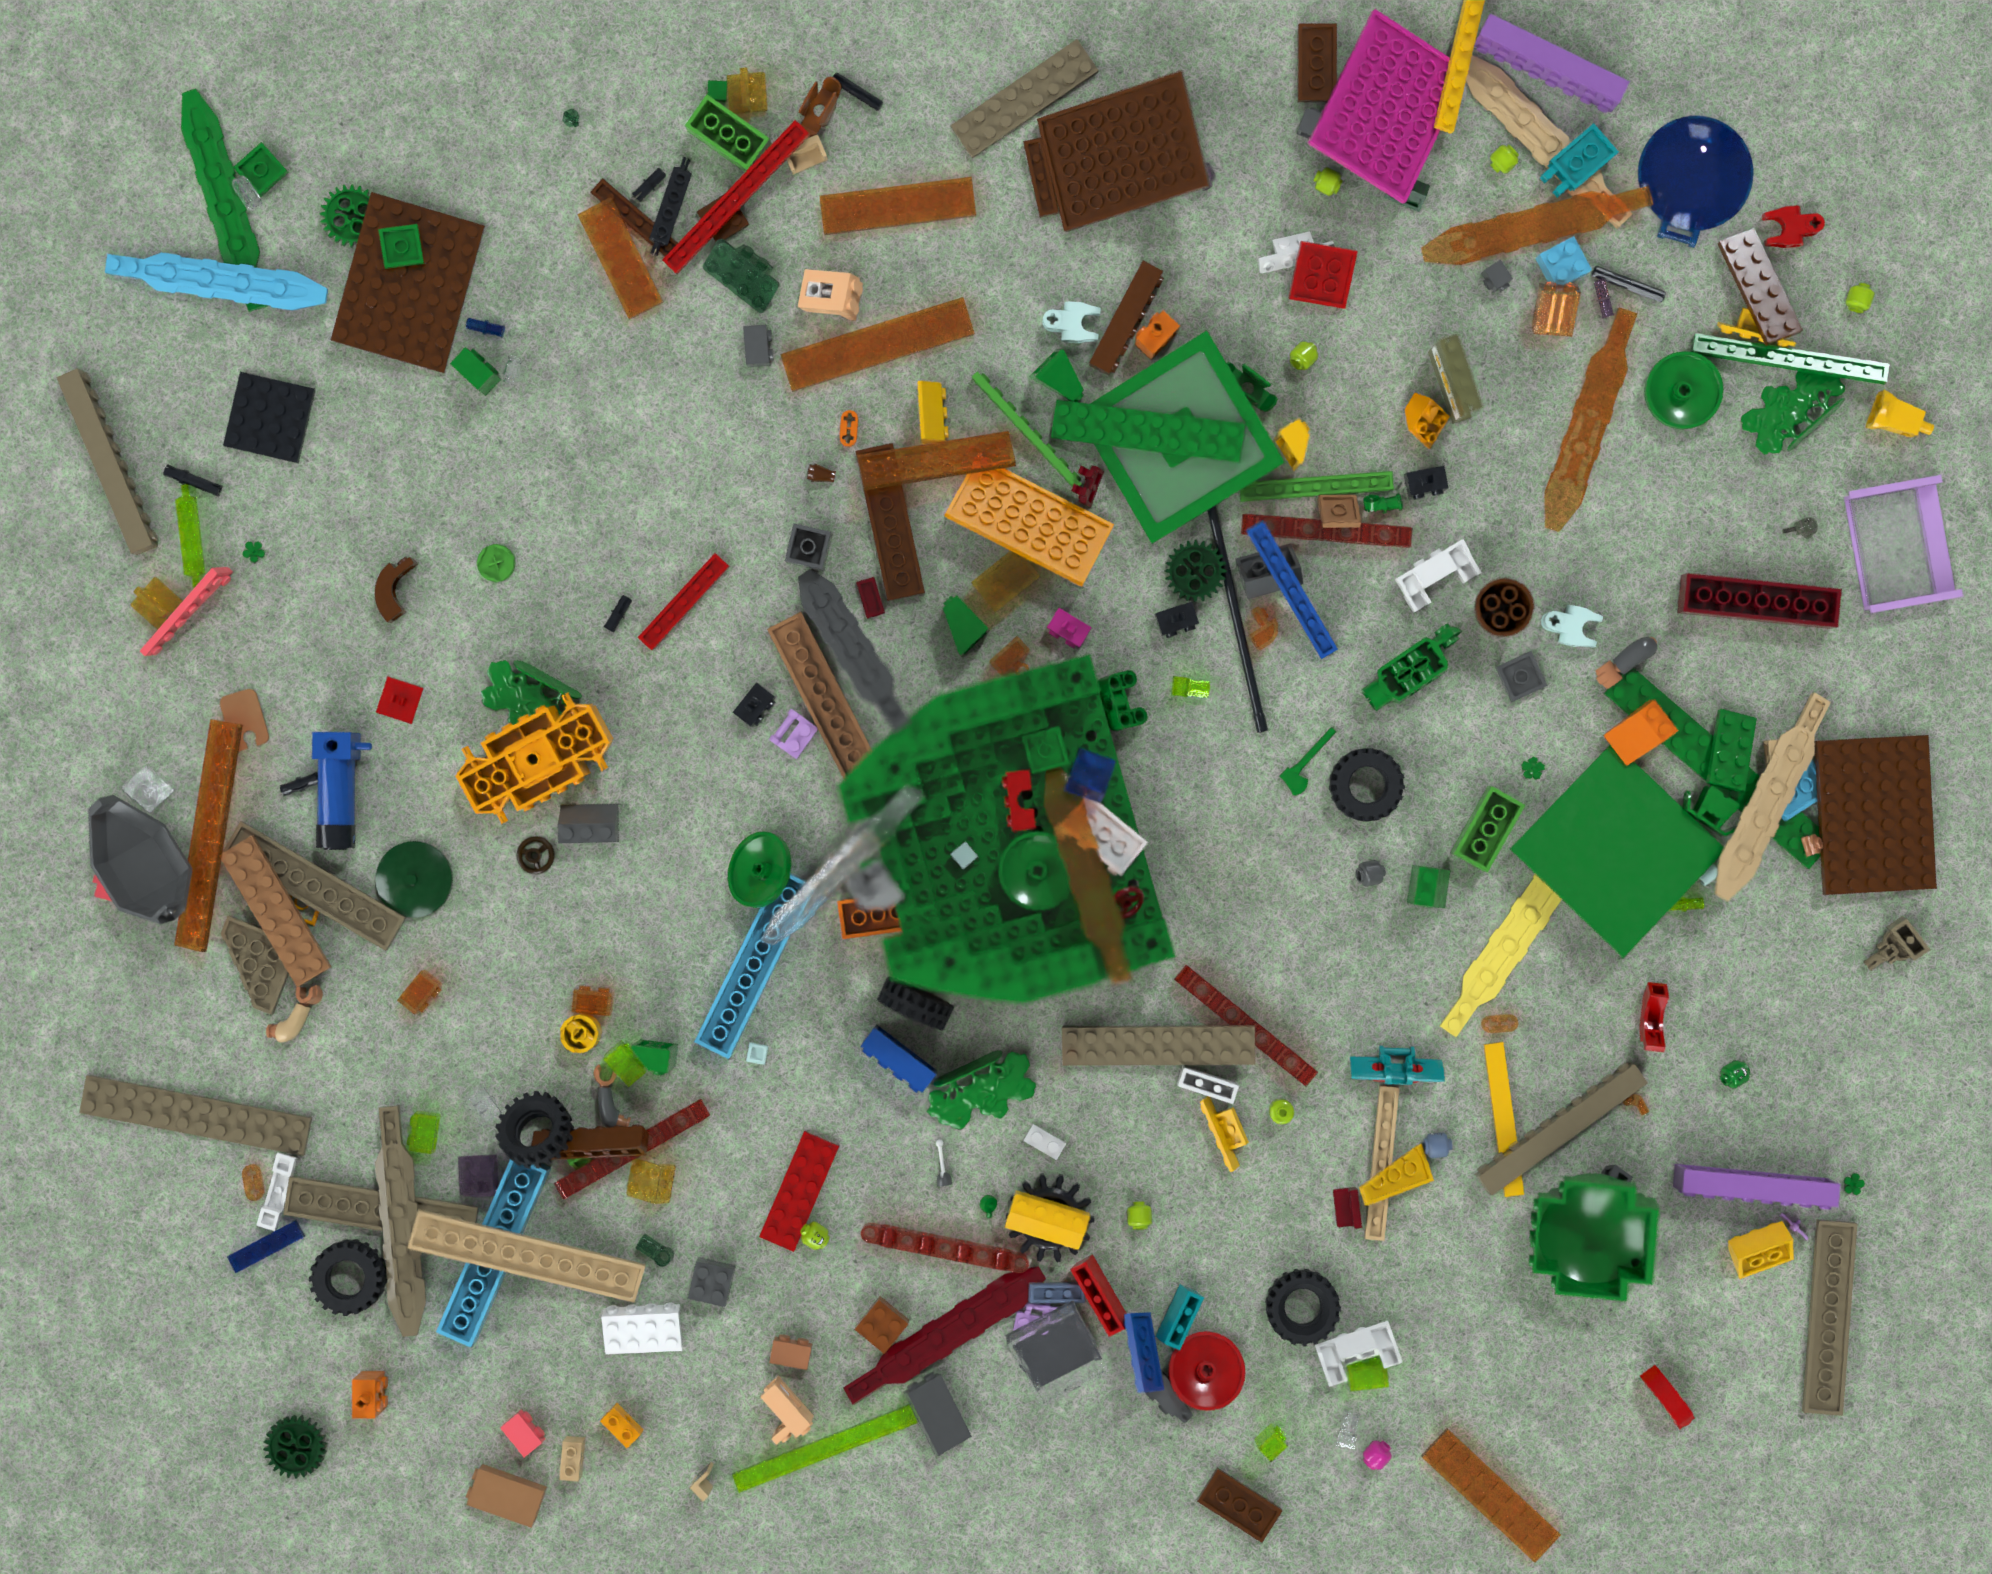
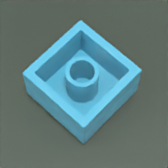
[1535,236,1592,292]

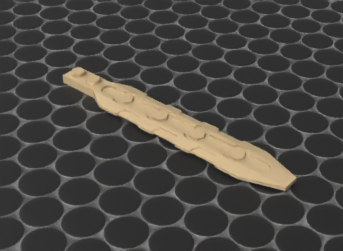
[1466,55,1632,229]
[1715,692,1831,901]

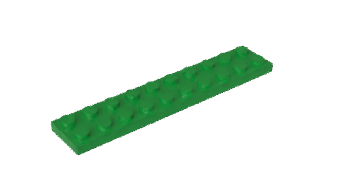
[1051,400,1246,463]

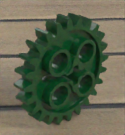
[1164,540,1227,602]
[263,1414,328,1479]

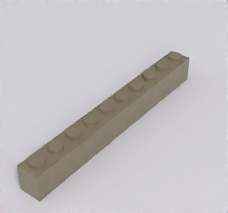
[56,368,158,555]
[1474,1062,1648,1195]

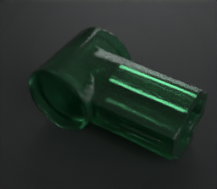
[636,1233,674,1267]

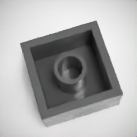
[785,523,833,571]
[688,1257,736,1307]

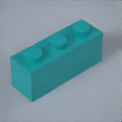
[1155,1284,1204,1350]

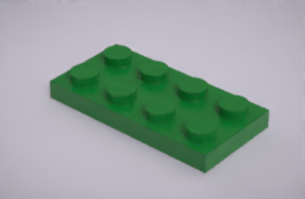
[1706,708,1757,792]

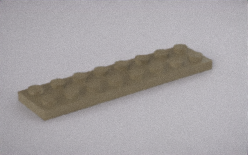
[950,39,1099,158]

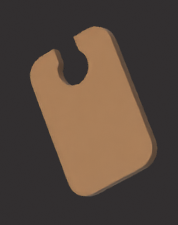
[220,689,269,751]

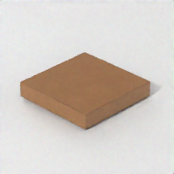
[1317,495,1361,528]

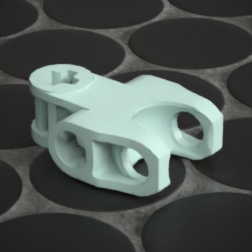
[1042,301,1101,344]
[1541,605,1603,648]

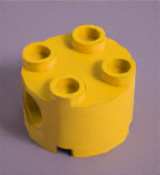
[560,1013,602,1053]

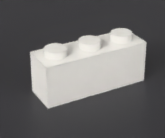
[1177,1065,1239,1104]

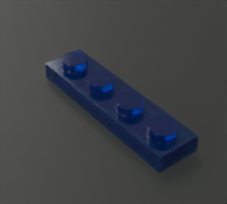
[227,1220,305,1273]

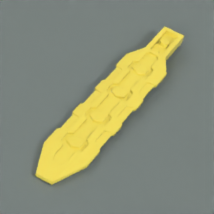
[1440,874,1562,1037]

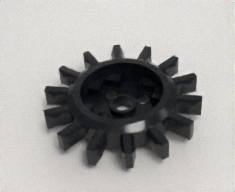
[1006,1173,1095,1262]

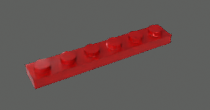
[637,553,730,651]

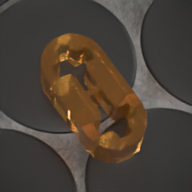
[1481,1014,1519,1033]
[242,1164,265,1201]

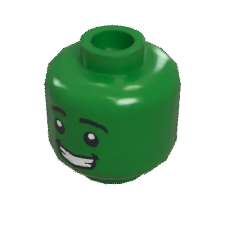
[1720,1060,1751,1089]

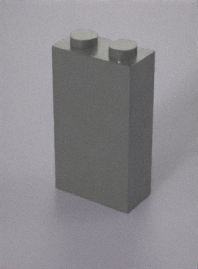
[904,1372,972,1456]

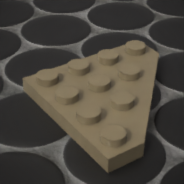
[221,915,289,1015]

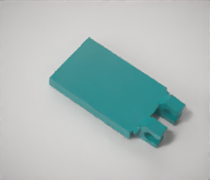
[1540,123,1619,198]

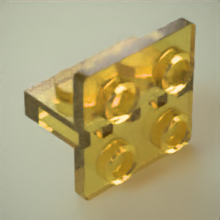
[727,68,768,114]
[130,577,183,629]

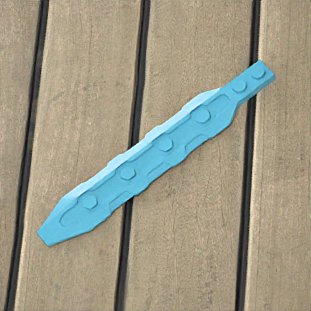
[105,252,328,311]

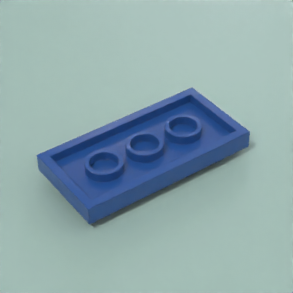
[1124,1312,1164,1393]

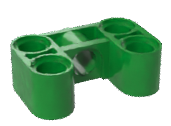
[1098,670,1148,731]

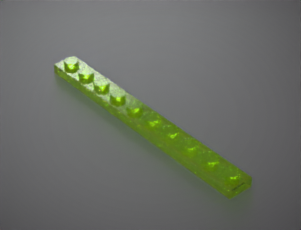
[732,1404,918,1493]

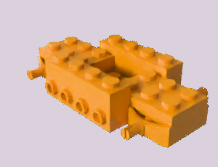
[455,692,613,824]

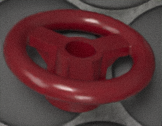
[1109,887,1144,919]

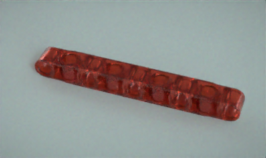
[1241,514,1413,548]
[1174,965,1318,1087]
[553,1099,710,1200]
[861,1223,1029,1273]

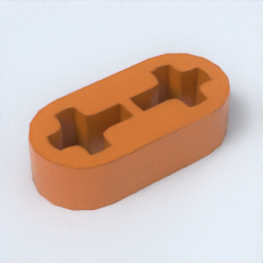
[839,410,859,447]

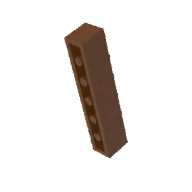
[1089,261,1164,376]
[531,1124,649,1160]

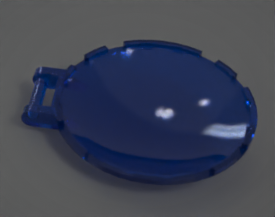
[1638,116,1754,248]

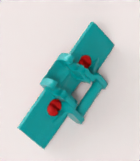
[1350,1045,1445,1085]

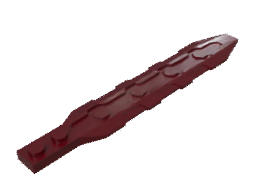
[843,1266,1046,1405]

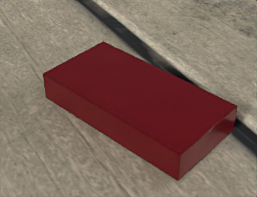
[856,577,885,619]

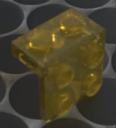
[626,1158,676,1204]

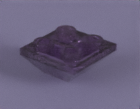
[458,1154,498,1197]

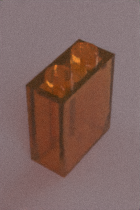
[1532,281,1581,337]

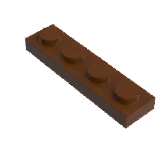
[1023,137,1058,218]

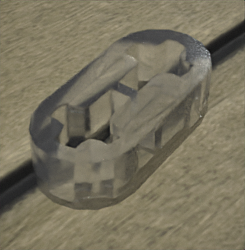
[232,176,263,212]

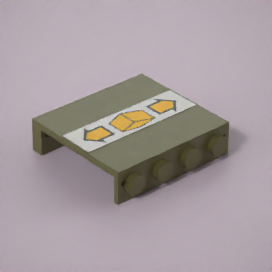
[1428,333,1483,424]

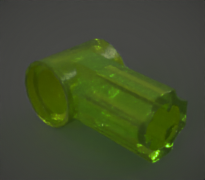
[1171,676,1210,698]

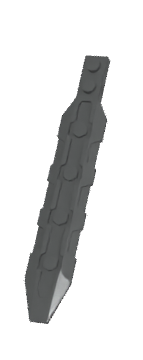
[798,569,911,733]

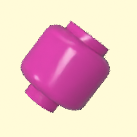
[1363,1440,1392,1470]

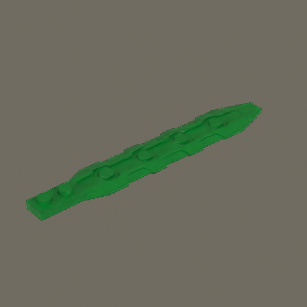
[181,89,268,312]

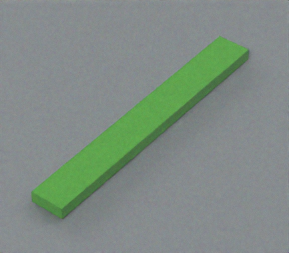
[1240,471,1394,502]

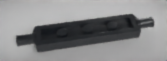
[649,157,692,256]

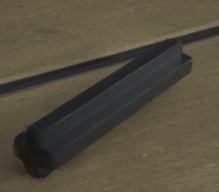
[833,73,883,111]

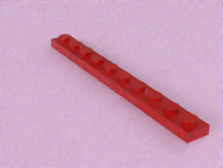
[662,120,810,274]

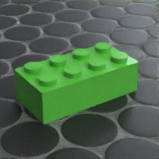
[685,94,772,172]
[1450,786,1525,872]

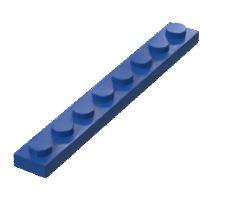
[1246,520,1338,659]

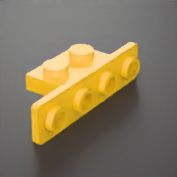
[1717,307,1796,348]
[1200,1096,1249,1172]

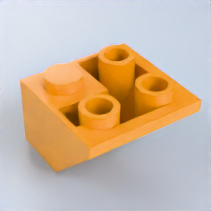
[1405,392,1450,449]

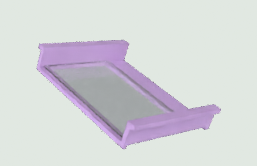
[1844,475,1963,613]

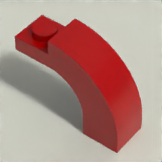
[1639,982,1669,1053]
[1640,1365,1695,1429]

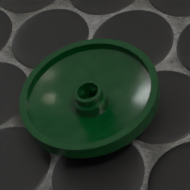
[375,841,453,918]

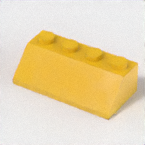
[1004,1190,1090,1250]

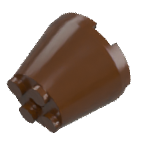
[1474,578,1534,637]

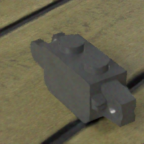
[1145,1372,1193,1423]

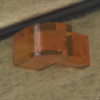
[1248,606,1278,652]

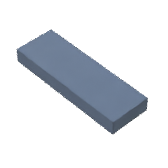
[1028,1282,1085,1303]

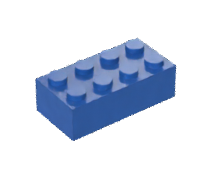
[861,1024,937,1093]

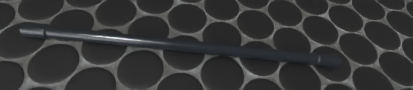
[1207,506,1268,733]

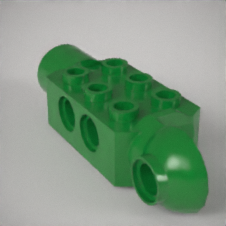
[1361,623,1462,711]

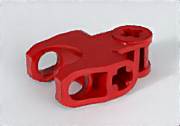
[1762,205,1825,248]

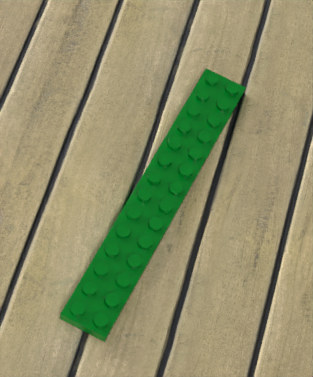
[1604,668,1820,869]

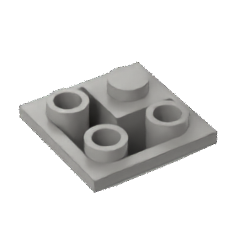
[846,859,903,909]

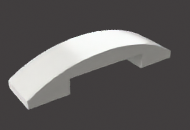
[256,1152,296,1231]

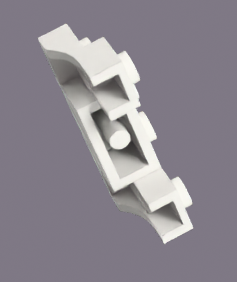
[1395,539,1481,613]
[1315,1321,1403,1387]

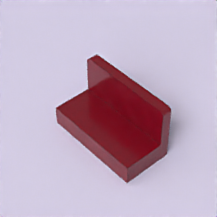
[1333,1187,1362,1229]

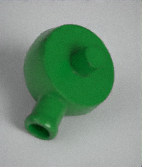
[979,1195,997,1218]

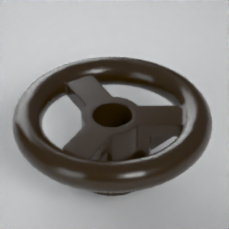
[517,836,555,874]

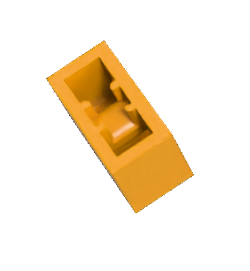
[600,1403,644,1448]

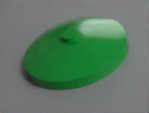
[1644,351,1724,430]
[728,831,792,908]
[999,832,1077,910]

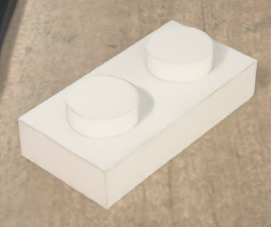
[1023,1124,1066,1160]

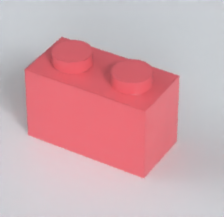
[500,1409,545,1458]

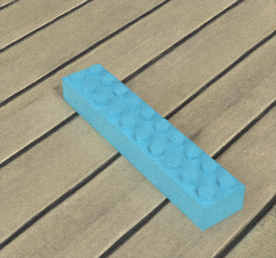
[694,873,816,1059]
[436,1160,551,1347]

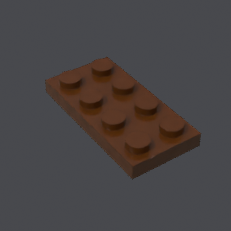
[1297,23,1337,102]
[1197,1467,1283,1543]

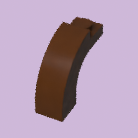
[375,557,418,623]

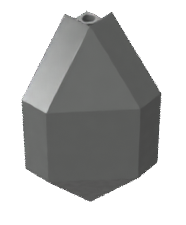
[88,795,193,924]

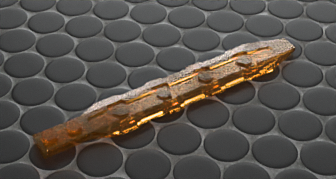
[1421,186,1653,265]
[1545,307,1638,532]
[1044,767,1132,986]

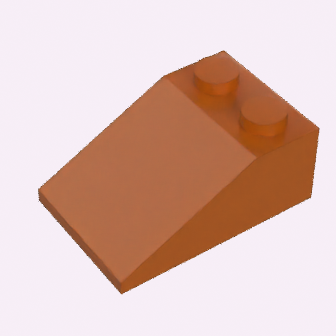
[1603,700,1678,766]

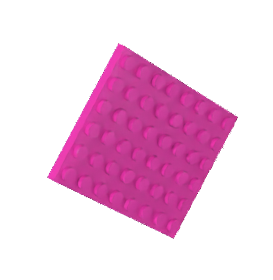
[1308,9,1469,204]

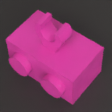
[1047,608,1092,649]

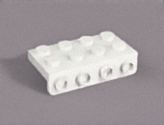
[1061,793,1148,876]
[601,1302,683,1354]

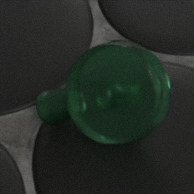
[562,109,580,127]

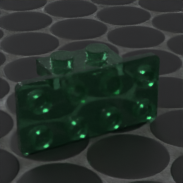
[703,238,780,313]

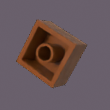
[854,1296,909,1354]

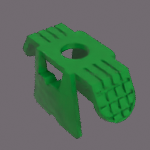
[1227,362,1278,412]
[1682,786,1740,836]

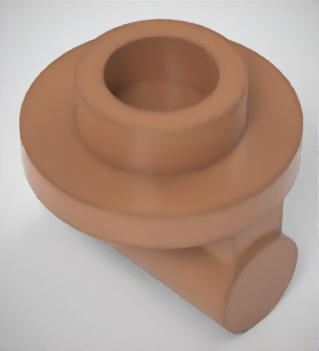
[1801,834,1823,856]

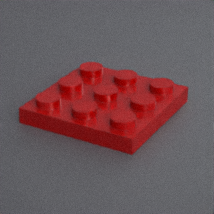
[1288,241,1358,309]

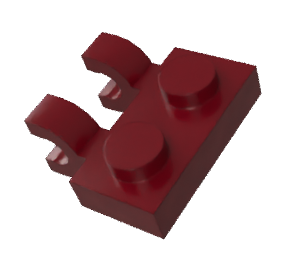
[1071,465,1104,508]

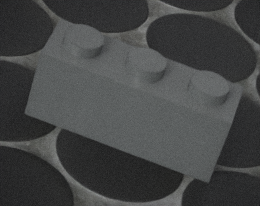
[1235,543,1304,599]
[558,804,619,844]

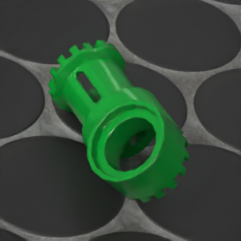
[1363,493,1403,514]

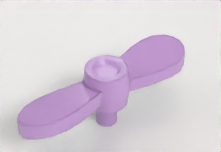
[1779,1213,1809,1240]

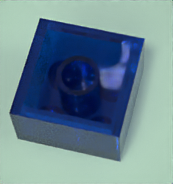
[1064,748,1116,803]

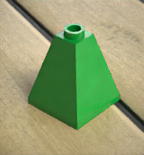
[1029,349,1084,402]

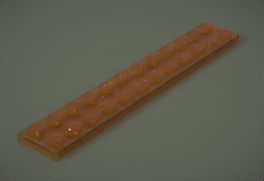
[174,719,243,952]

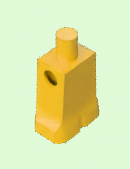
[1865,390,1934,438]

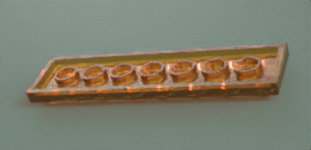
[819,177,976,235]
[857,431,1016,491]

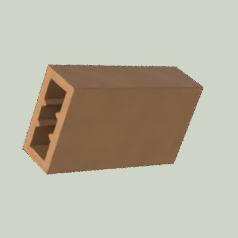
[466,1464,547,1528]

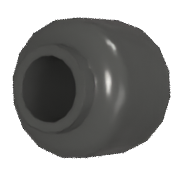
[1355,860,1386,887]

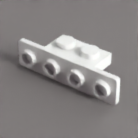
[1258,231,1335,274]

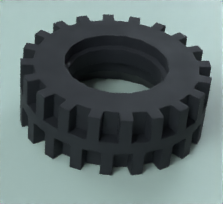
[1329,748,1405,821]
[877,976,954,1031]
[495,1091,574,1169]
[309,1239,387,1316]
[1265,1269,1341,1346]

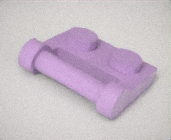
[769,709,818,759]

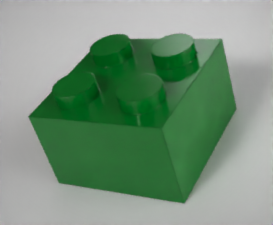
[450,347,501,396]

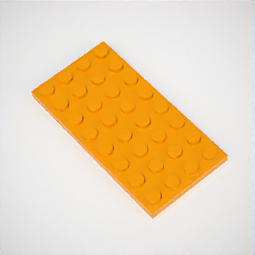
[944,455,1114,587]

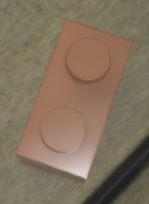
[769,1334,813,1370]

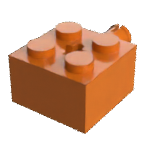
[1135,310,1180,360]
[352,1371,388,1419]

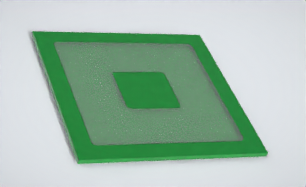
[1090,330,1285,544]

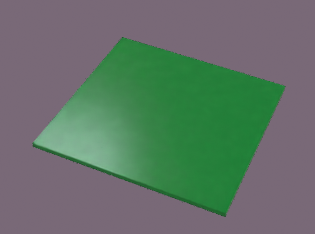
[1510,745,1724,958]

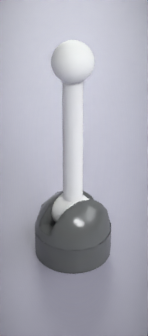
[936,1139,952,1186]

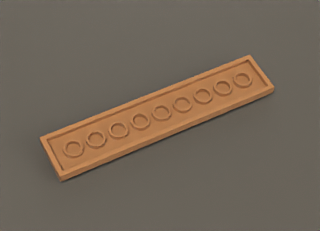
[767,612,872,779]

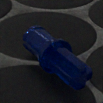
[466,318,505,338]

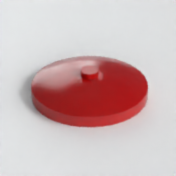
[1168,1331,1245,1411]

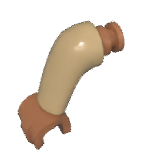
[266,985,323,1042]

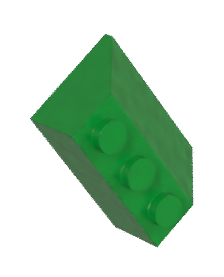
[631,1039,678,1076]

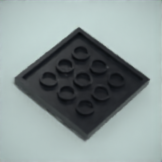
[223,372,316,464]

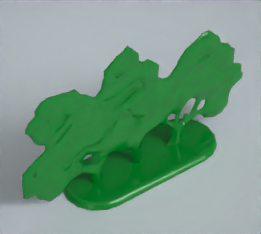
[1741,371,1845,455]
[480,660,582,725]
[926,1050,1036,1130]

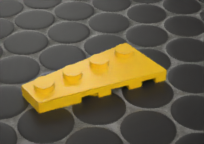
[1359,1144,1434,1206]

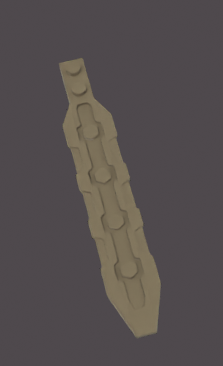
[375,1105,426,1337]

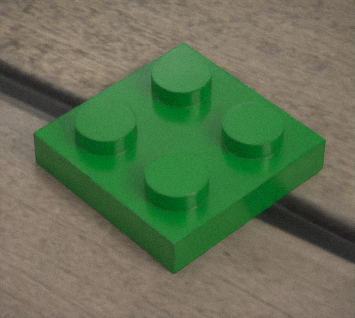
[233,142,289,198]
[378,224,424,269]
[1022,726,1070,774]

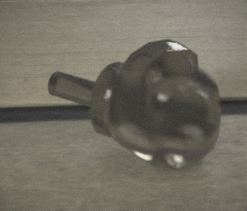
[1782,517,1818,539]

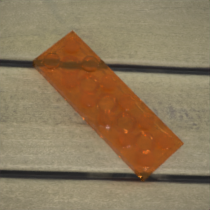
[577,197,664,320]

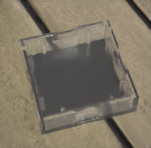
[1005,1300,1110,1408]

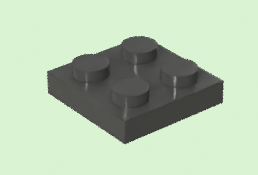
[1495,651,1548,702]

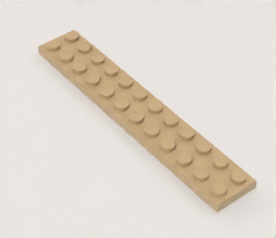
[407,1209,645,1303]

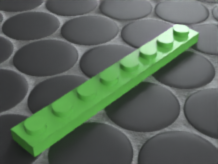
[972,371,1082,487]

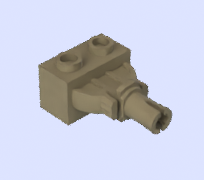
[1863,916,1930,971]

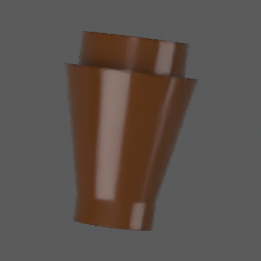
[807,463,836,482]

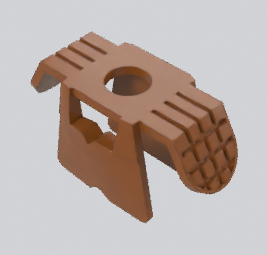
[798,77,841,138]

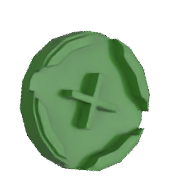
[477,544,516,582]

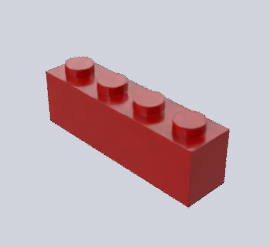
[1070,1254,1127,1337]

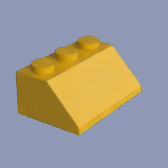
[917,381,949,444]
[1274,419,1310,471]
[1728,1221,1794,1279]

